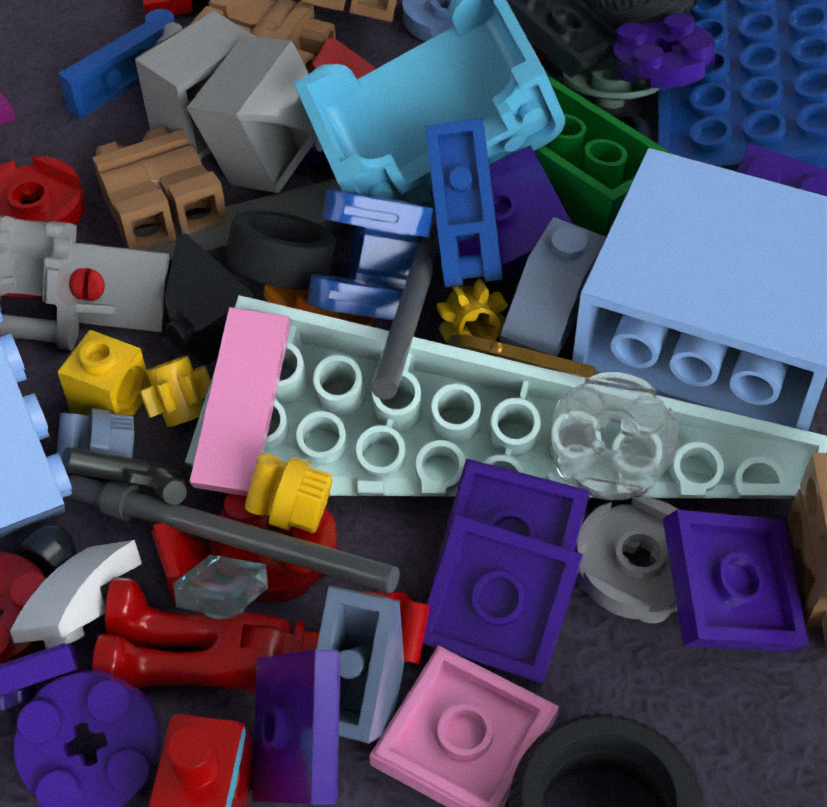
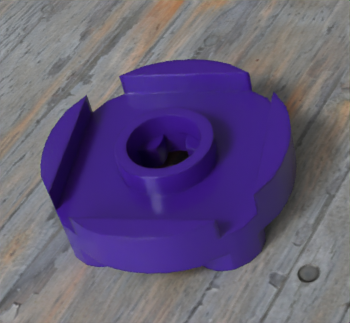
[613,13,715,89]
[14,670,161,807]

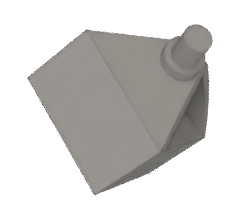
[135,11,256,160]
[187,36,323,193]

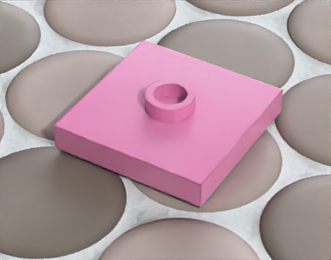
[369,645,559,807]

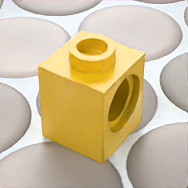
[58,330,150,416]

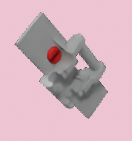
[0,215,169,350]

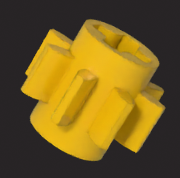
[436,279,508,342]
[139,356,211,427]

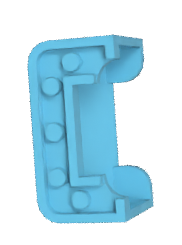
[294,0,565,206]

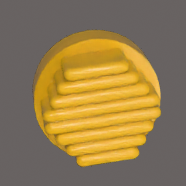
[244,454,333,533]

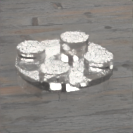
[549,372,679,500]

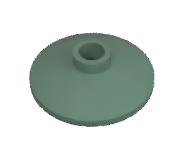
[562,57,660,109]

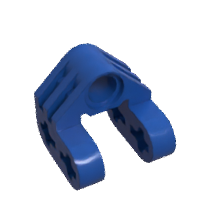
[306,188,435,320]

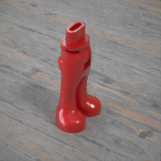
[92,577,320,694]

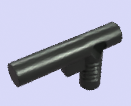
[61,447,187,505]

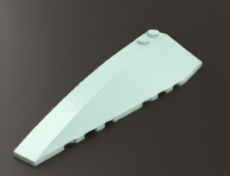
[185,295,827,499]

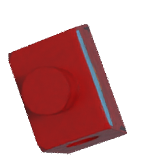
[149,714,254,807]

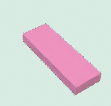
[190,307,291,496]

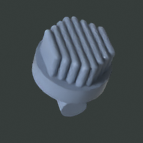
[56,408,135,477]

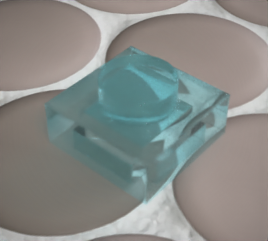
[173,555,268,619]

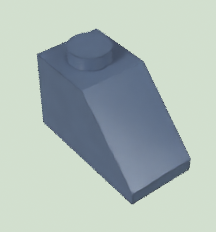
[499,217,607,357]
[317,586,404,743]

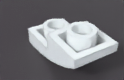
[10,540,142,648]

